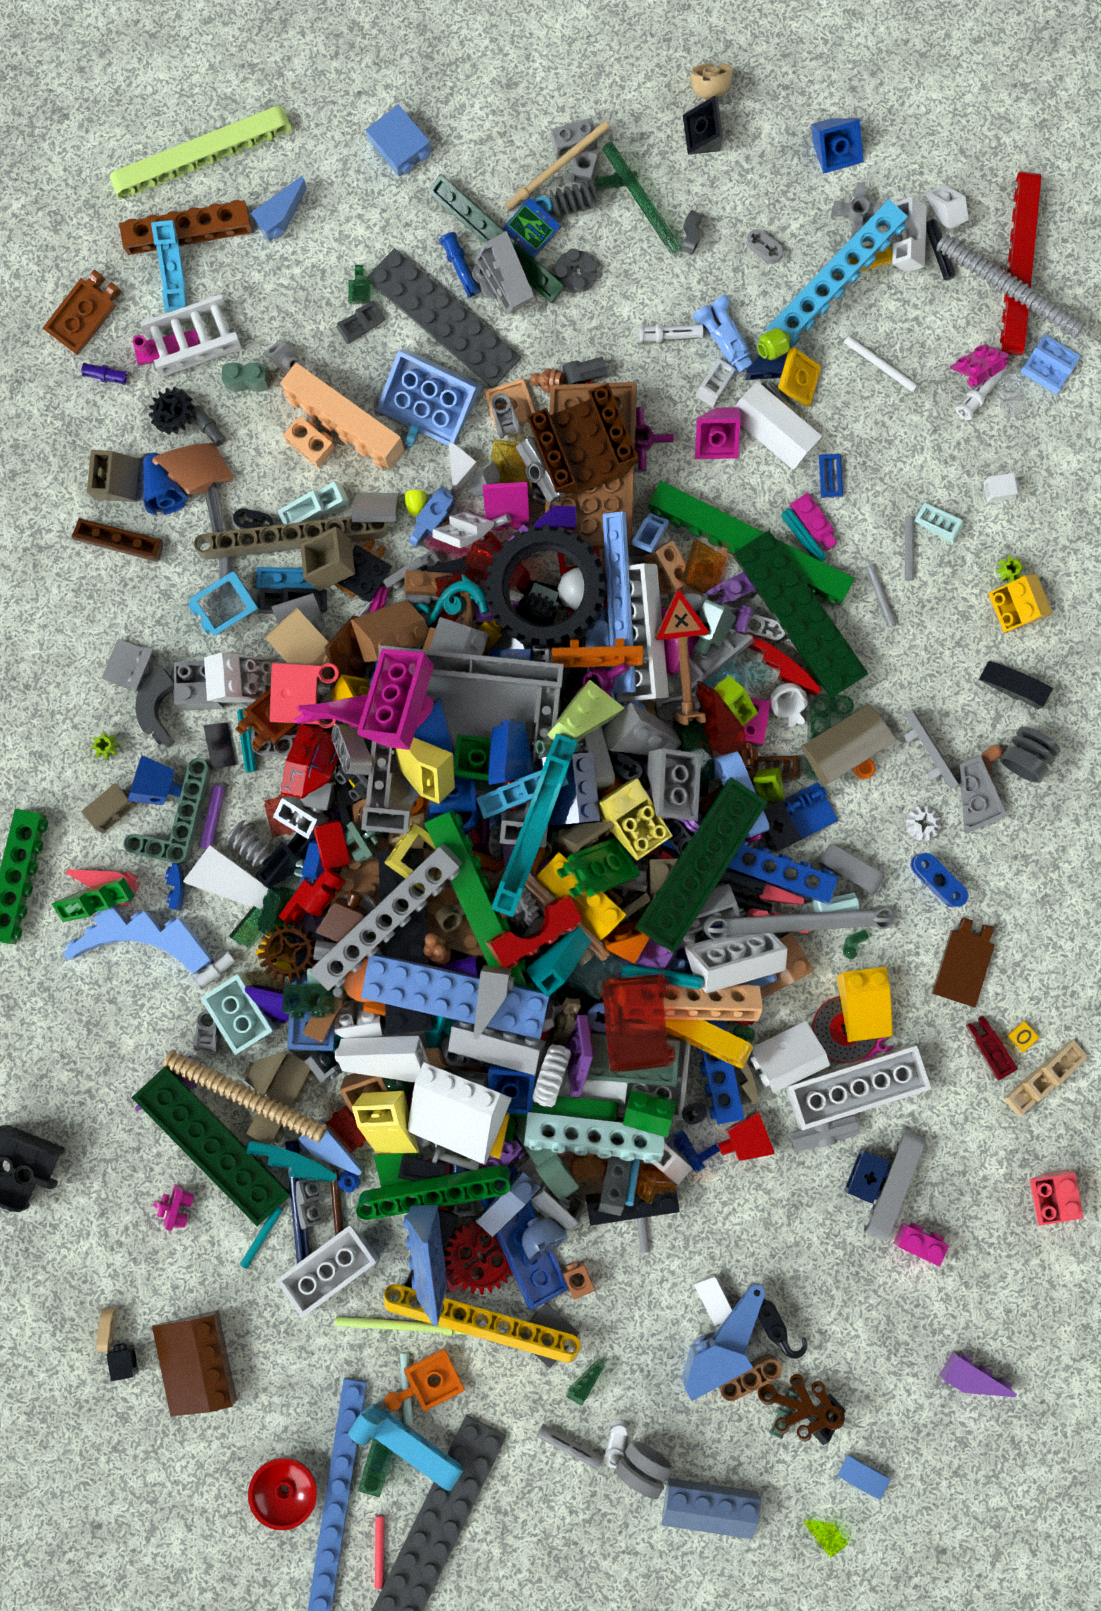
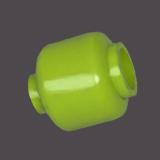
[757,327,791,361]

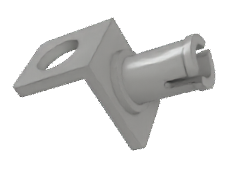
[264,340,303,376]

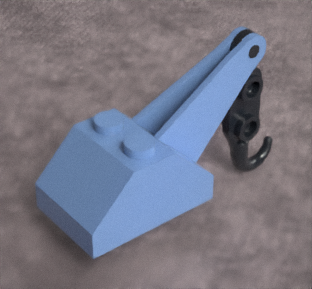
[682,1283,808,1401]

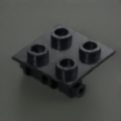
[337,545,393,602]

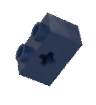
[844,1149,890,1204]

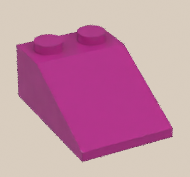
[483,482,530,531]

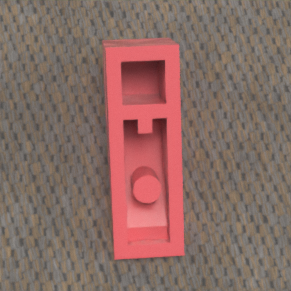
[66,869,141,906]

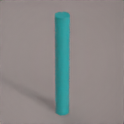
[240,1207,283,1269]

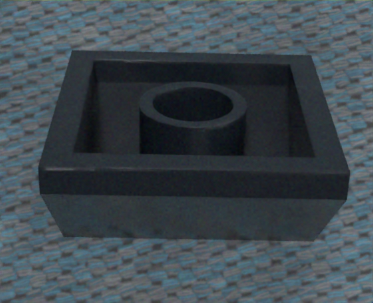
[683,96,723,155]

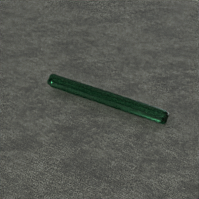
[602,141,681,255]

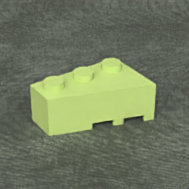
[547,680,624,741]

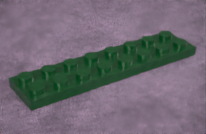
[732,530,869,699]
[635,777,768,953]
[131,1067,291,1227]

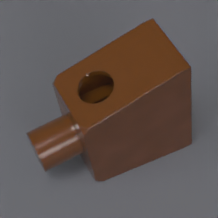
[316,890,368,950]

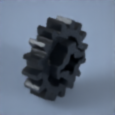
[149,387,195,435]

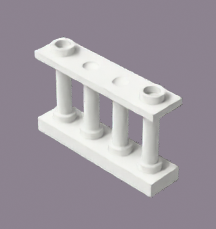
[140,295,242,377]

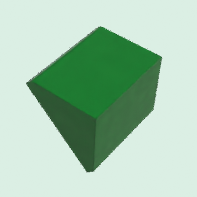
[453,734,491,781]

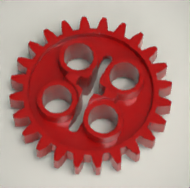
[444,1220,513,1295]

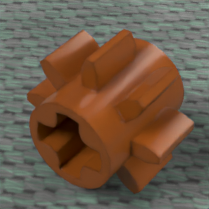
[731,743,758,766]

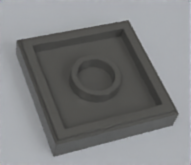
[520,1302,580,1368]

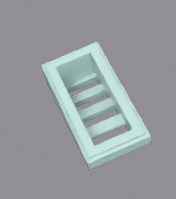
[914,502,964,543]

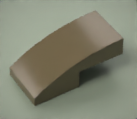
[739,1062,758,1105]

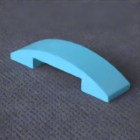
[151,220,187,312]

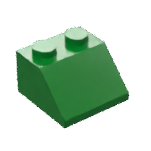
[623,1088,678,1138]

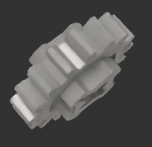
[495,888,539,928]

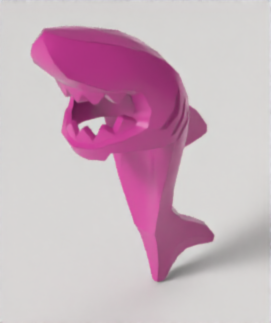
[294,695,434,728]

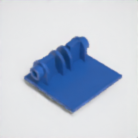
[782,782,839,839]

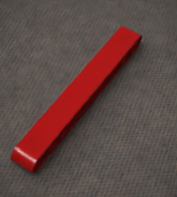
[1000,171,1041,356]

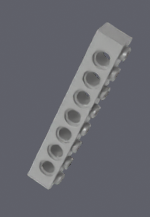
[309,843,462,991]

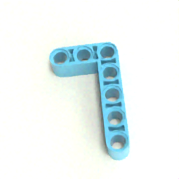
[348,1404,464,1491]

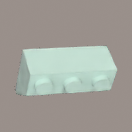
[200,973,279,1055]

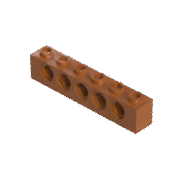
[119,200,253,255]

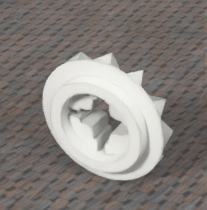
[905,806,941,841]

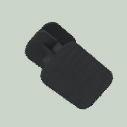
[0,1125,65,1212]

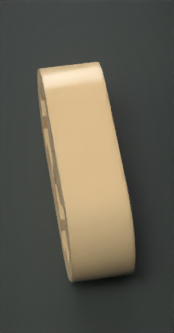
[96,1307,117,1353]

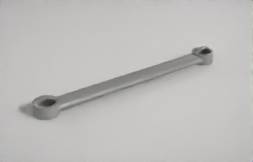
[704,905,894,940]

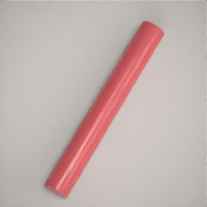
[375,1515,385,1589]

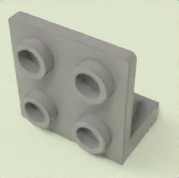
[102,639,159,693]

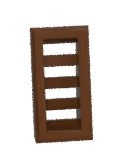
[754,755,800,779]

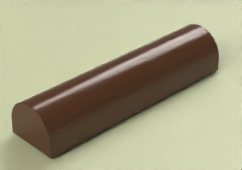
[72,518,163,562]

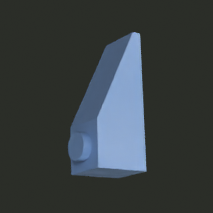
[298,1118,364,1176]

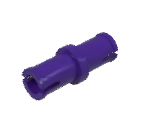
[81,362,128,385]

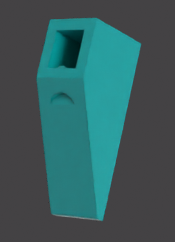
[525,925,592,997]

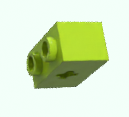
[712,675,758,728]

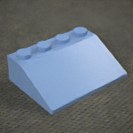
[376,349,482,446]

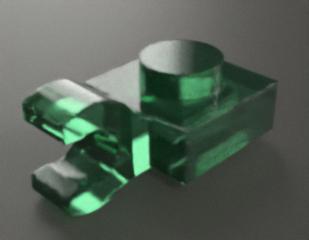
[348,265,371,304]

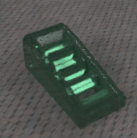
[566,1358,604,1406]

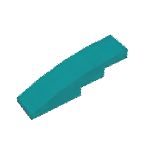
[246,1141,337,1182]

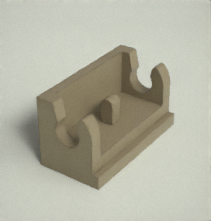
[81,783,137,834]

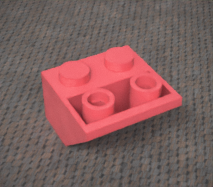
[1029,1170,1084,1226]

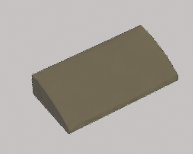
[801,704,896,785]

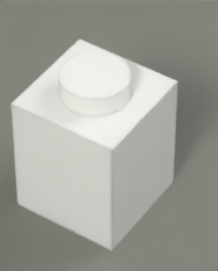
[983,473,1019,503]

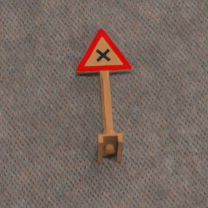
[655,590,709,725]

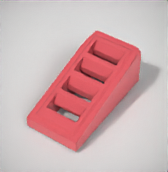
[757,883,804,905]

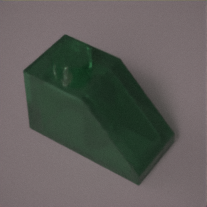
[358,1438,393,1498]

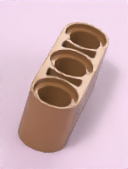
[719,1354,782,1401]

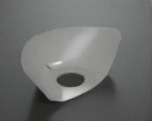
[467,460,501,498]

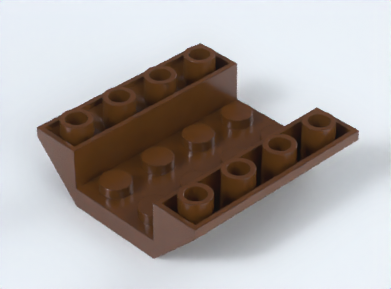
[527,383,639,494]

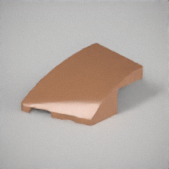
[152,443,234,494]

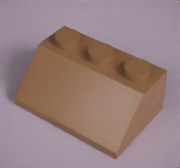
[351,600,429,662]

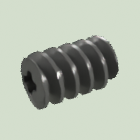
[549,180,596,217]

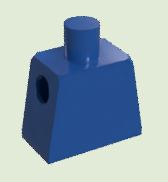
[128,755,183,805]

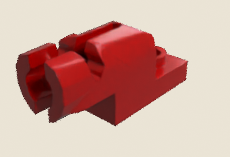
[279,868,346,925]

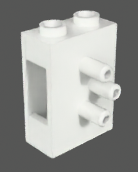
[750,1021,830,1093]

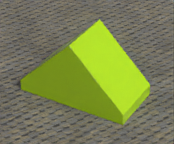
[754,767,785,803]

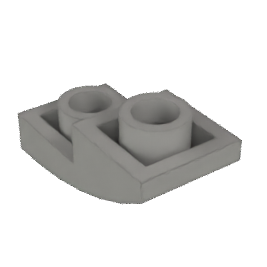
[296,1179,325,1230]

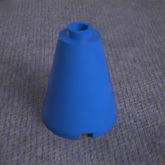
[143,452,188,515]

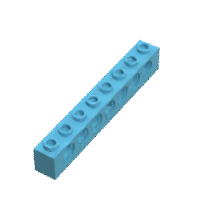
[767,199,908,347]

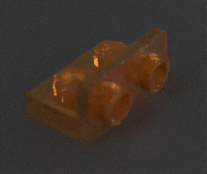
[635,1164,677,1203]

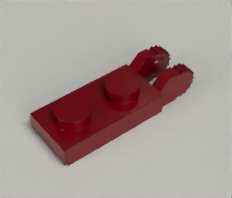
[966,1016,1018,1081]

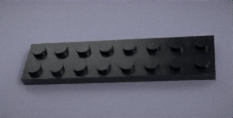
[378,848,433,1033]

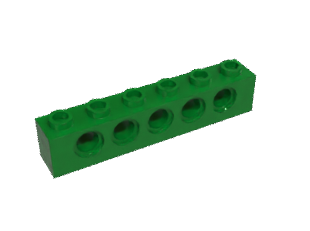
[0,808,48,944]

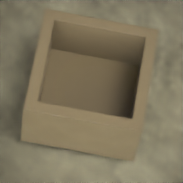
[300,527,355,591]

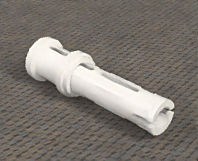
[638,324,703,344]
[955,367,1007,420]

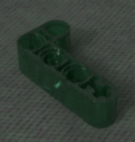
[805,694,854,781]

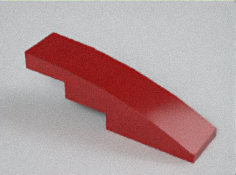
[748,634,821,697]

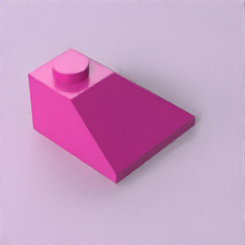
[695,407,740,459]

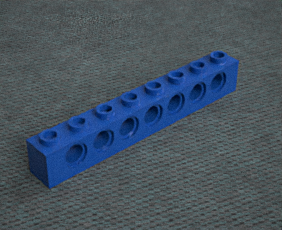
[660,824,838,905]
[677,949,744,1124]

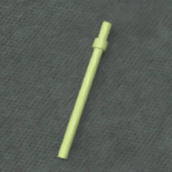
[335,1316,468,1336]

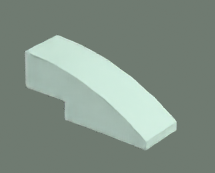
[278,481,350,524]

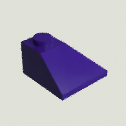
[244,984,291,1024]

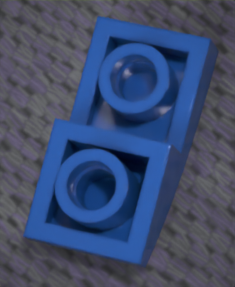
[165,863,185,911]

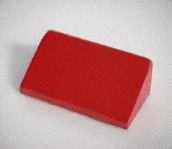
[313,820,350,870]

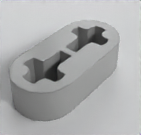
[746,229,783,264]

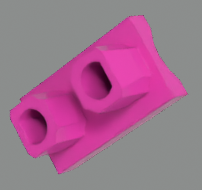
[153,1184,194,1231]

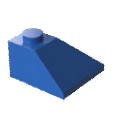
[811,118,863,174]
[487,1065,535,1114]

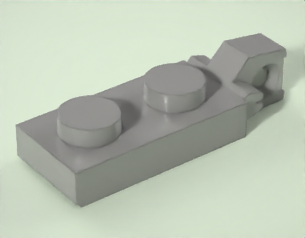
[383,549,440,590]

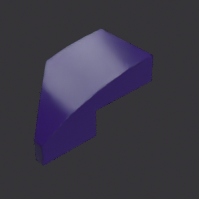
[533,506,576,531]

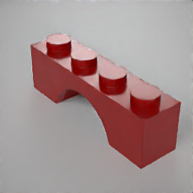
[486,895,583,969]

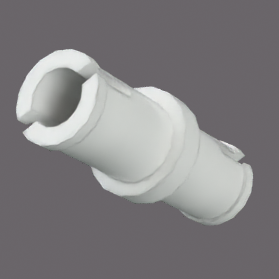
[192,951,236,990]

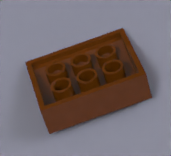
[152,1310,237,1417]

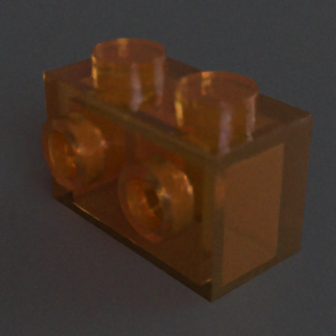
[572,1153,605,1183]

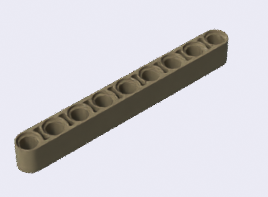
[194,516,389,559]

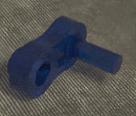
[673,1130,720,1173]

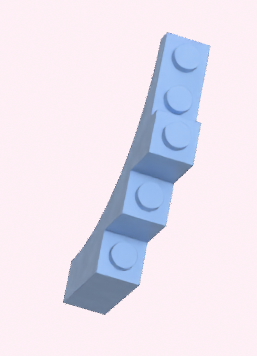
[62,905,214,974]

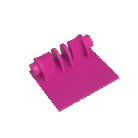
[950,344,1009,387]

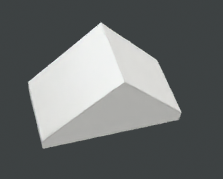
[449,443,477,491]

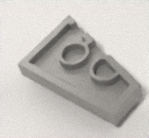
[958,755,1007,833]

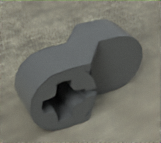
[681,210,703,255]

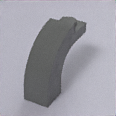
[135,666,175,747]

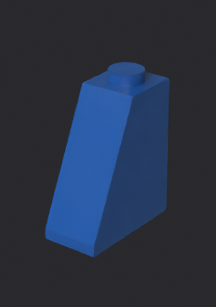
[414,697,455,762]
[488,718,535,785]

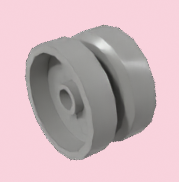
[615,1440,675,1499]

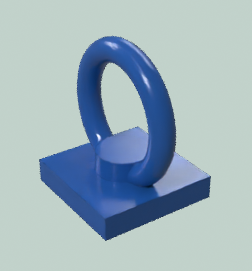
[427,776,481,833]

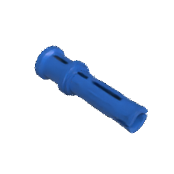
[439,232,480,298]

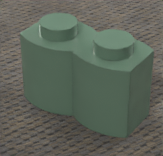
[222,362,269,392]

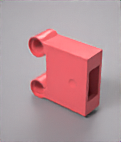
[270,662,340,728]

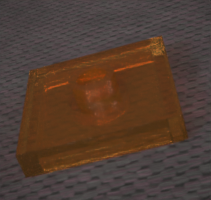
[681,540,726,598]

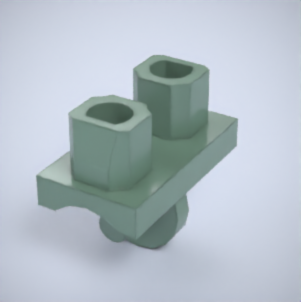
[344,821,381,863]

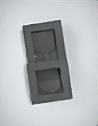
[336,301,385,344]

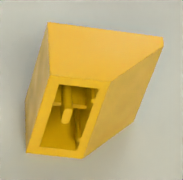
[988,574,1053,633]

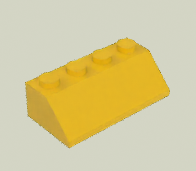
[534,851,626,941]

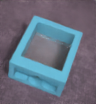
[188,570,258,636]

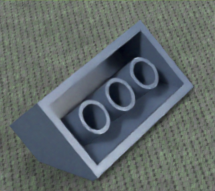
[661,1478,761,1539]

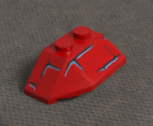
[280,724,339,799]

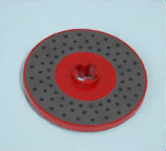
[812,996,878,1063]

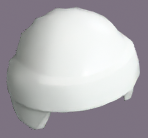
[770,683,808,727]

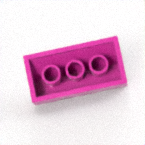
[357,648,434,750]

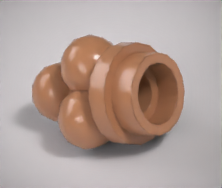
[530,368,565,393]
[423,933,451,966]

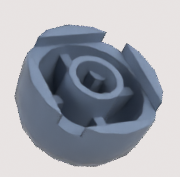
[522,1217,568,1260]

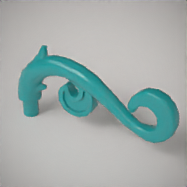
[414,574,490,628]

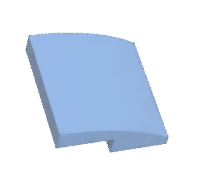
[1020,334,1081,394]

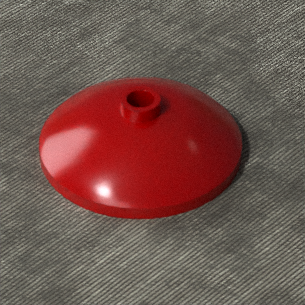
[248,1458,317,1530]

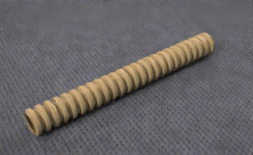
[163,1049,327,1143]

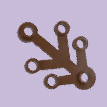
[758,1374,845,1442]

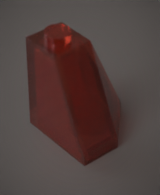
[464,531,530,594]

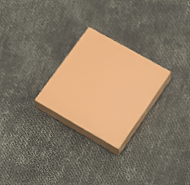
[484,378,536,431]

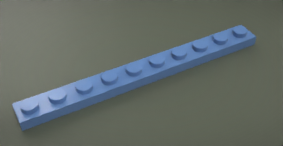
[308,1378,367,1611]

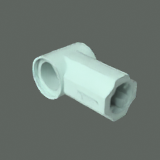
[812,892,859,913]

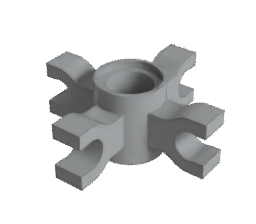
[831,182,884,238]

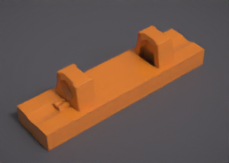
[552,638,643,668]

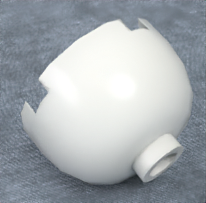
[558,567,584,611]

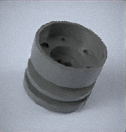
[1000,726,1060,783]

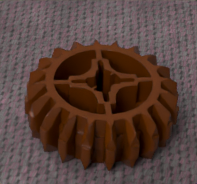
[258,922,317,983]

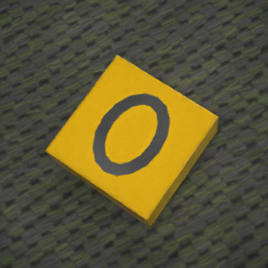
[1007,1021,1040,1053]

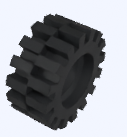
[516,592,557,625]

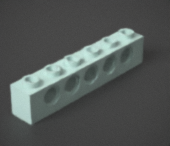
[524,1112,664,1163]

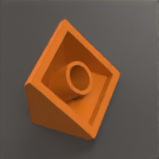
[601,919,650,964]

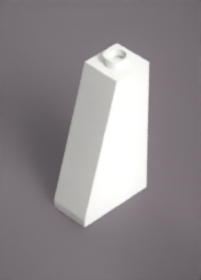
[183,845,277,910]
[335,1036,430,1082]

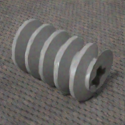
[227,820,275,868]

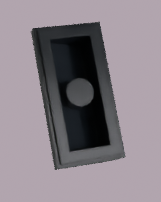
[204,723,236,769]

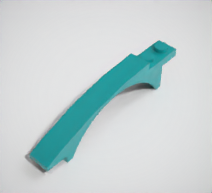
[491,733,578,917]

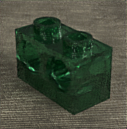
[282,984,335,1019]

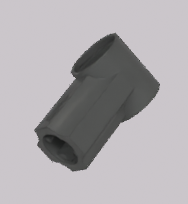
[562,356,608,385]

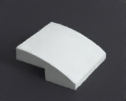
[433,511,494,548]

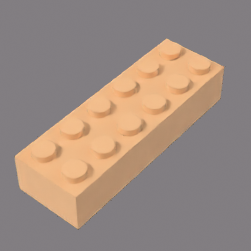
[280,363,405,471]

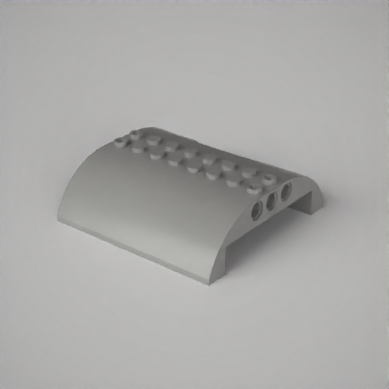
[361,645,564,848]

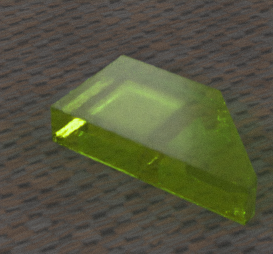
[803,1520,848,1558]

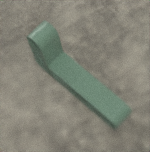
[123,758,212,864]
[509,1116,580,1201]

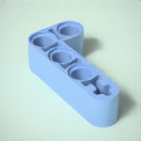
[708,750,769,839]

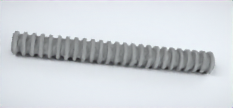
[937,233,1086,338]

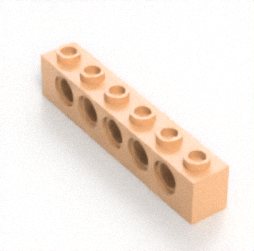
[622,981,763,1021]

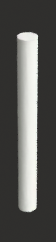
[844,336,918,392]

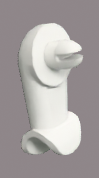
[604,1420,629,1468]

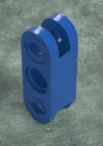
[910,853,968,908]

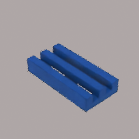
[818,454,843,498]

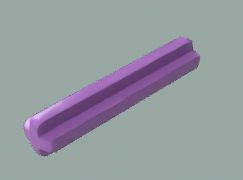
[200,785,225,849]

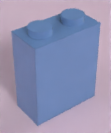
[365,104,432,176]

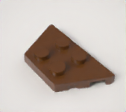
[324,615,369,682]

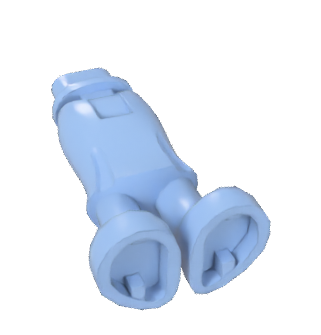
[693,295,753,373]

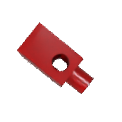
[717,1111,775,1161]

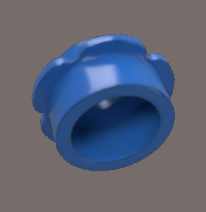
[338,1170,360,1193]

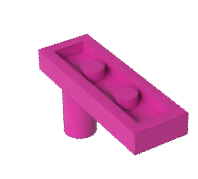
[133,330,200,366]

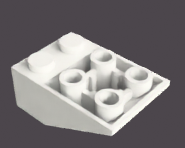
[204,652,272,703]

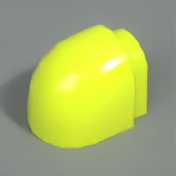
[405,490,427,517]

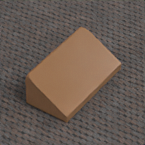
[302,993,344,1044]

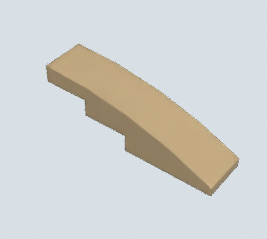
[1004,1039,1088,1116]

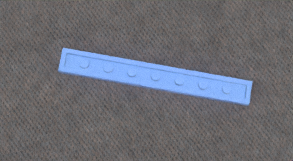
[603,512,636,693]

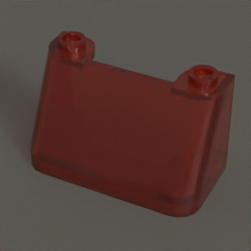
[603,973,675,1073]

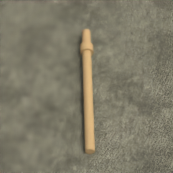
[504,121,610,211]

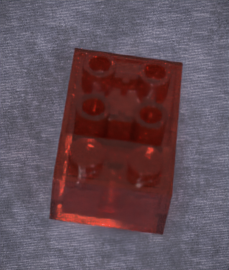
[696,681,746,755]

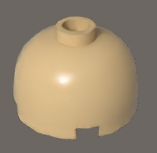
[690,63,732,101]

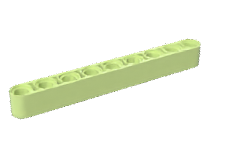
[110,106,292,199]

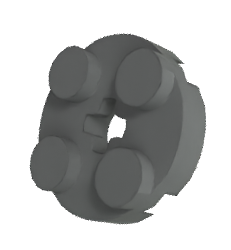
[555,248,597,293]

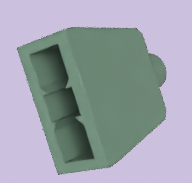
[694,599,737,655]

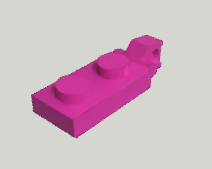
[789,492,837,550]

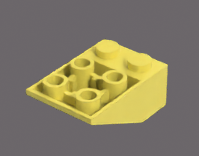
[395,737,455,804]
[598,778,672,860]
[352,1091,419,1154]

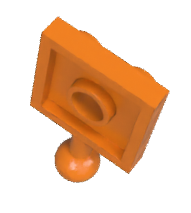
[384,1347,465,1412]

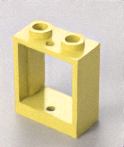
[384,823,445,892]

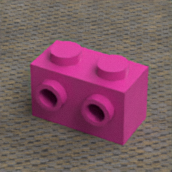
[732,698,771,747]
[893,1222,949,1267]

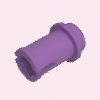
[734,605,754,635]

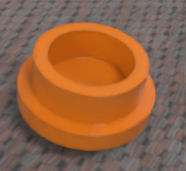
[853,758,876,779]

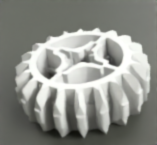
[533,1044,571,1107]

